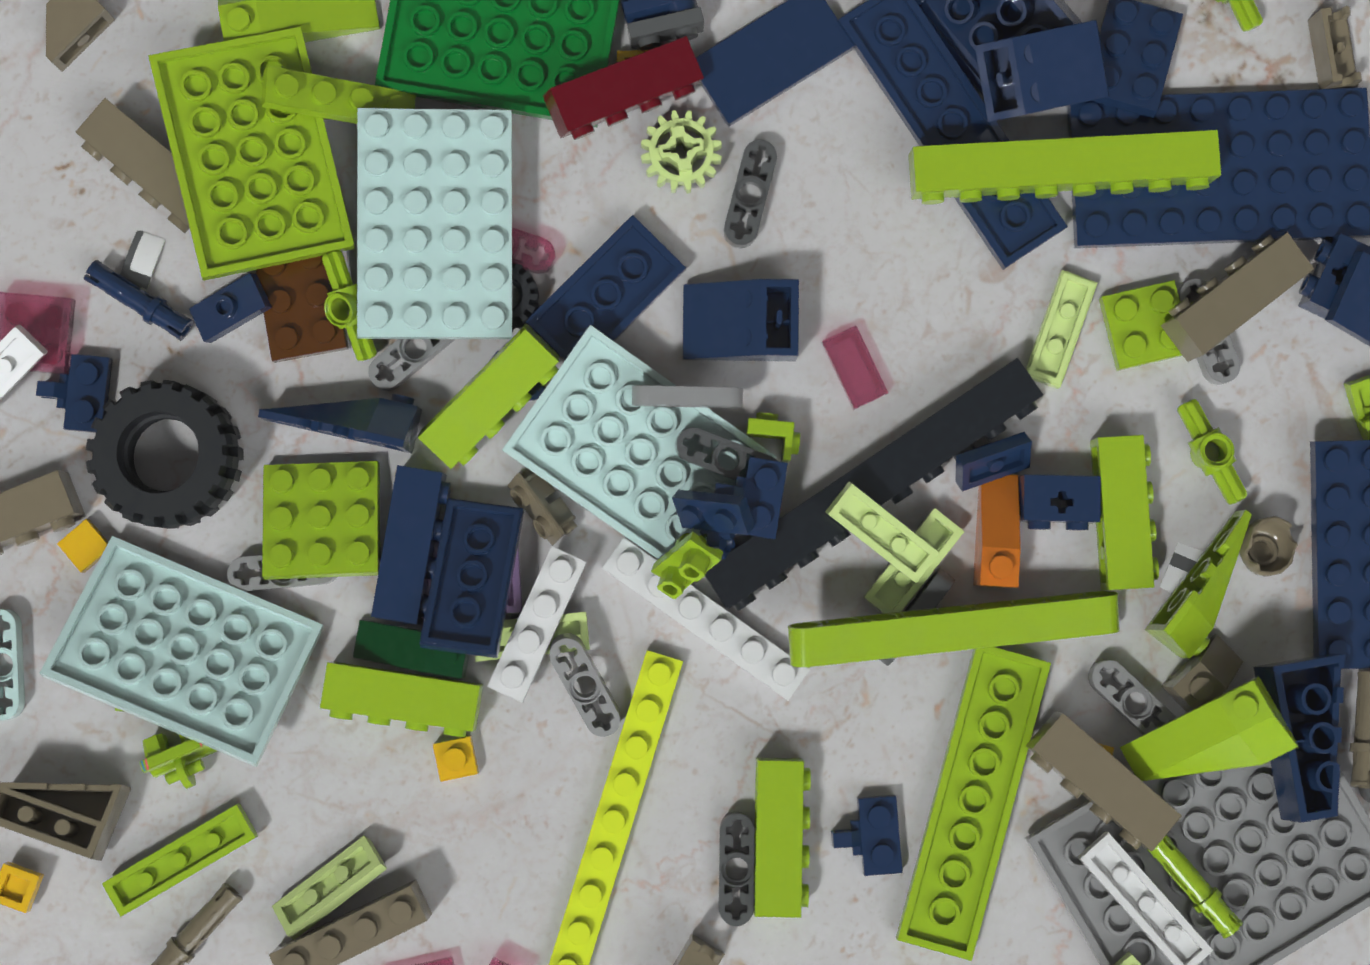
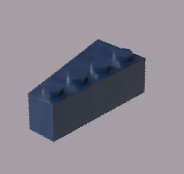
[1253,654,1345,823]

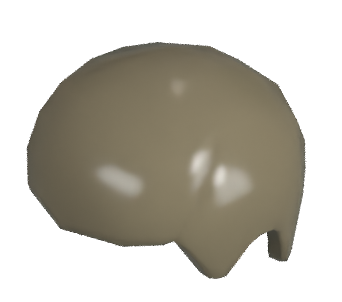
[1239,516,1298,577]

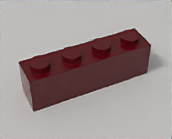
[543,36,704,140]

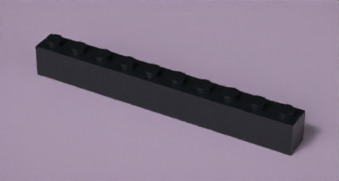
[704,358,1043,611]

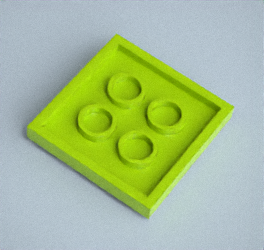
[262,461,380,580]

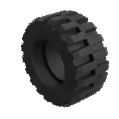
[86,380,244,529]

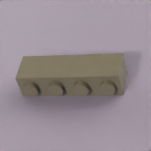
[75,98,190,233]
[1161,232,1314,362]
[0,470,85,555]
[1026,711,1182,851]
[269,880,432,965]

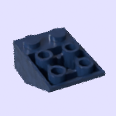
[975,20,1109,122]
[683,279,799,361]

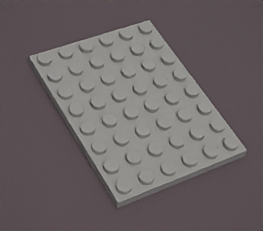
[1025,761,1370,965]

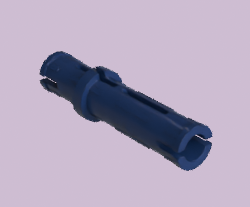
[84,260,194,341]

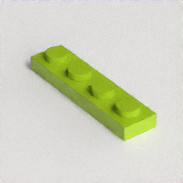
[261,65,416,124]
[102,803,258,917]

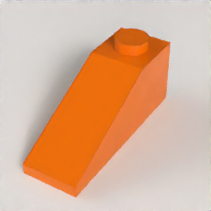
[973,475,1021,588]

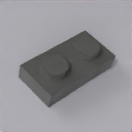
[627,7,704,50]

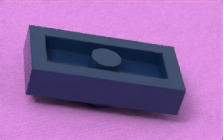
[189,273,272,343]
[955,431,1032,492]

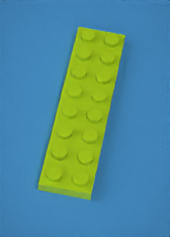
[896,647,1051,961]

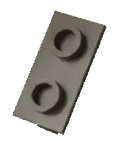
[507,468,577,546]

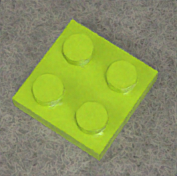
[1099,280,1183,371]

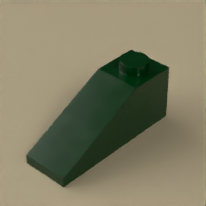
[353,620,470,679]

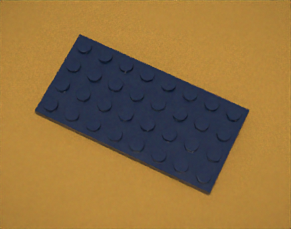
[1067,88,1370,249]

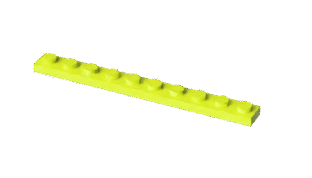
[549,650,683,965]

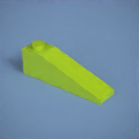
[218,0,380,42]
[1145,509,1252,659]
[1120,676,1299,781]

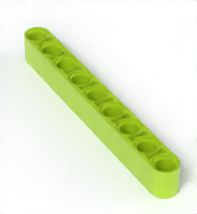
[788,591,1120,667]

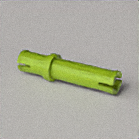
[1147,834,1243,939]

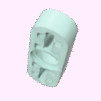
[0,609,25,721]

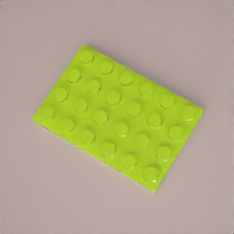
[148,27,355,281]

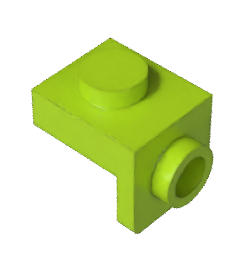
[746,412,800,463]

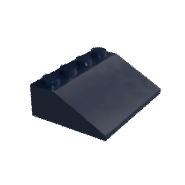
[915,0,1082,94]

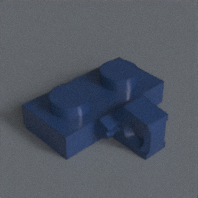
[36,354,113,433]
[714,457,788,539]
[672,489,755,559]
[831,795,903,876]

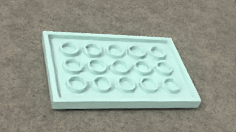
[357,108,512,339]
[502,325,776,559]
[40,536,324,767]

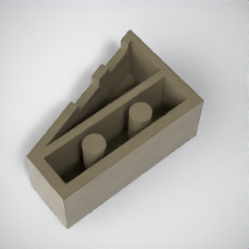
[0,782,131,861]

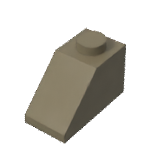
[46,0,115,72]
[1161,634,1243,712]

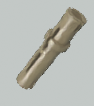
[1349,671,1370,789]
[151,883,243,965]

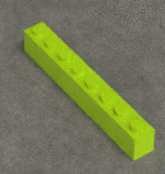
[908,130,1221,205]

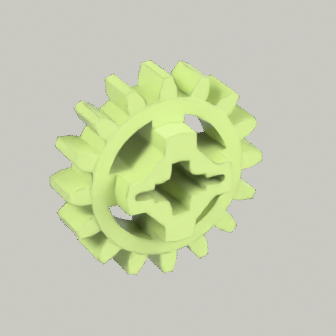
[641,110,722,194]

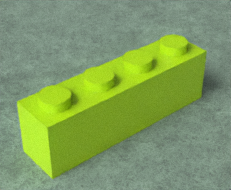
[418,324,559,469]
[1090,435,1159,591]
[320,661,483,737]
[753,758,811,918]

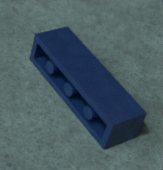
[371,465,451,624]

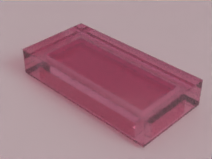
[821,326,888,410]

